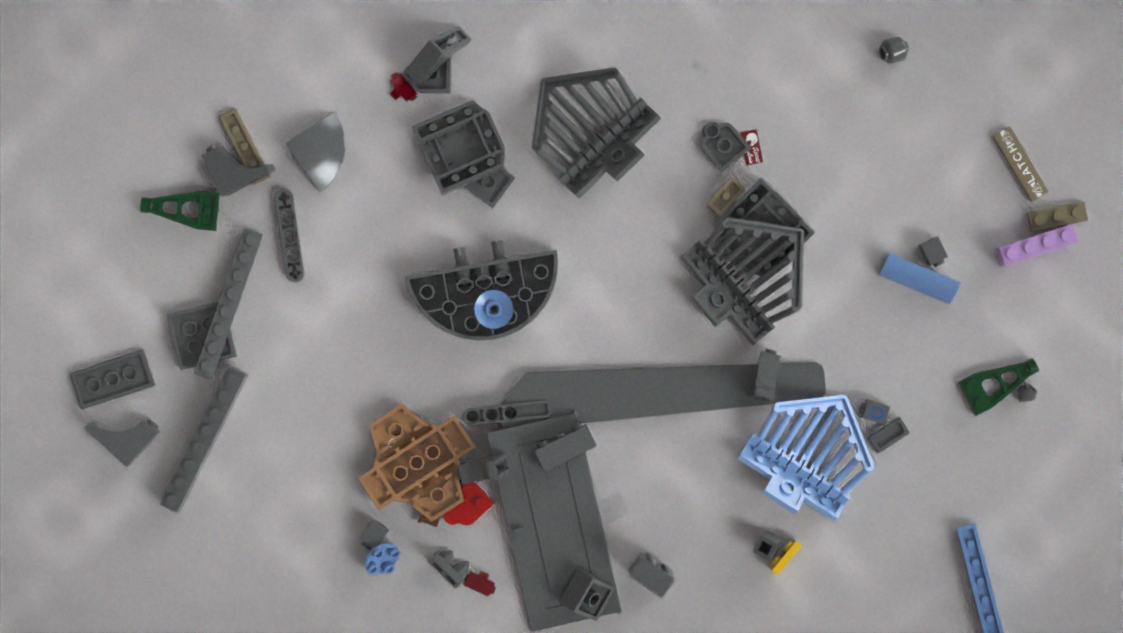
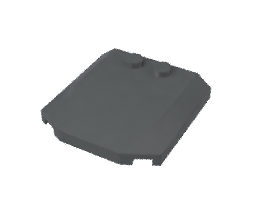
[412,100,505,196]
[713,177,815,276]

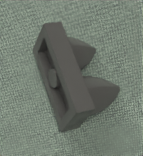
[429,550,469,589]

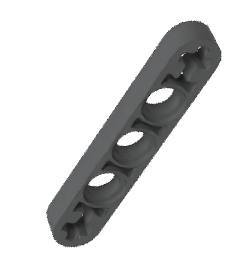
[275,189,305,282]

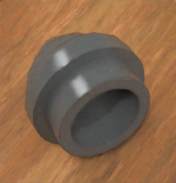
[1018,382,1038,402]

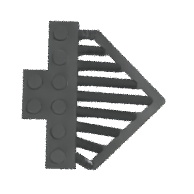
[532,67,661,198]
[680,217,804,345]

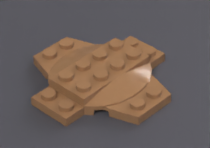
[358,404,476,522]

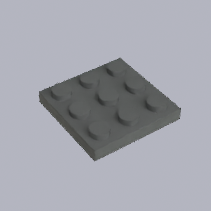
[167,302,237,370]

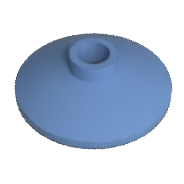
[474,290,513,329]

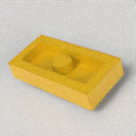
[770,539,802,575]

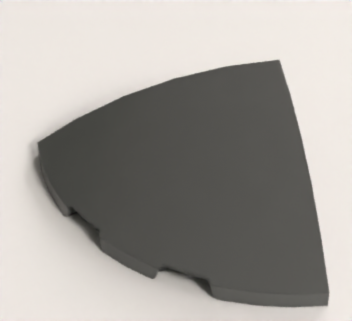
[285,113,345,192]

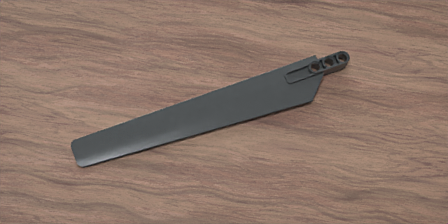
[463,362,826,429]

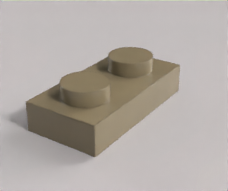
[706,176,746,217]

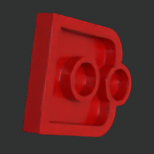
[443,482,495,526]

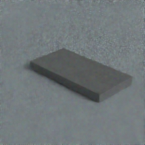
[70,349,156,410]

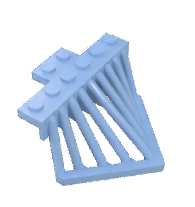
[737,395,874,521]

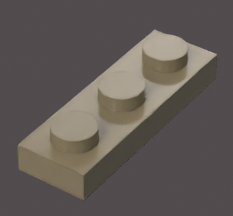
[1027,202,1088,232]

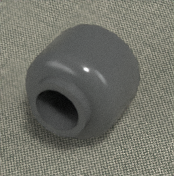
[879,37,909,64]

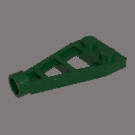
[140,191,220,231]
[958,358,1039,416]

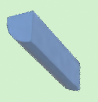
[878,253,961,304]

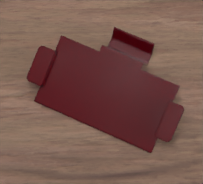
[389,72,418,102]
[464,571,496,597]

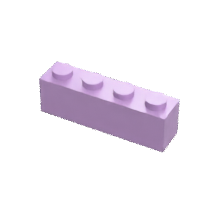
[995,224,1078,267]

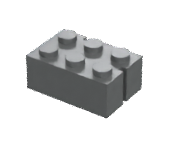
[628,552,675,599]

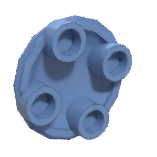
[364,543,401,575]

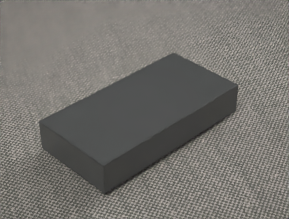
[867,417,910,454]

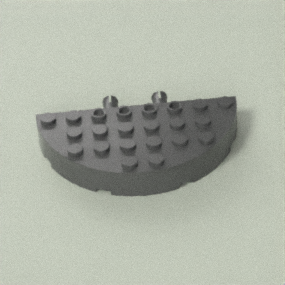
[405,240,558,340]

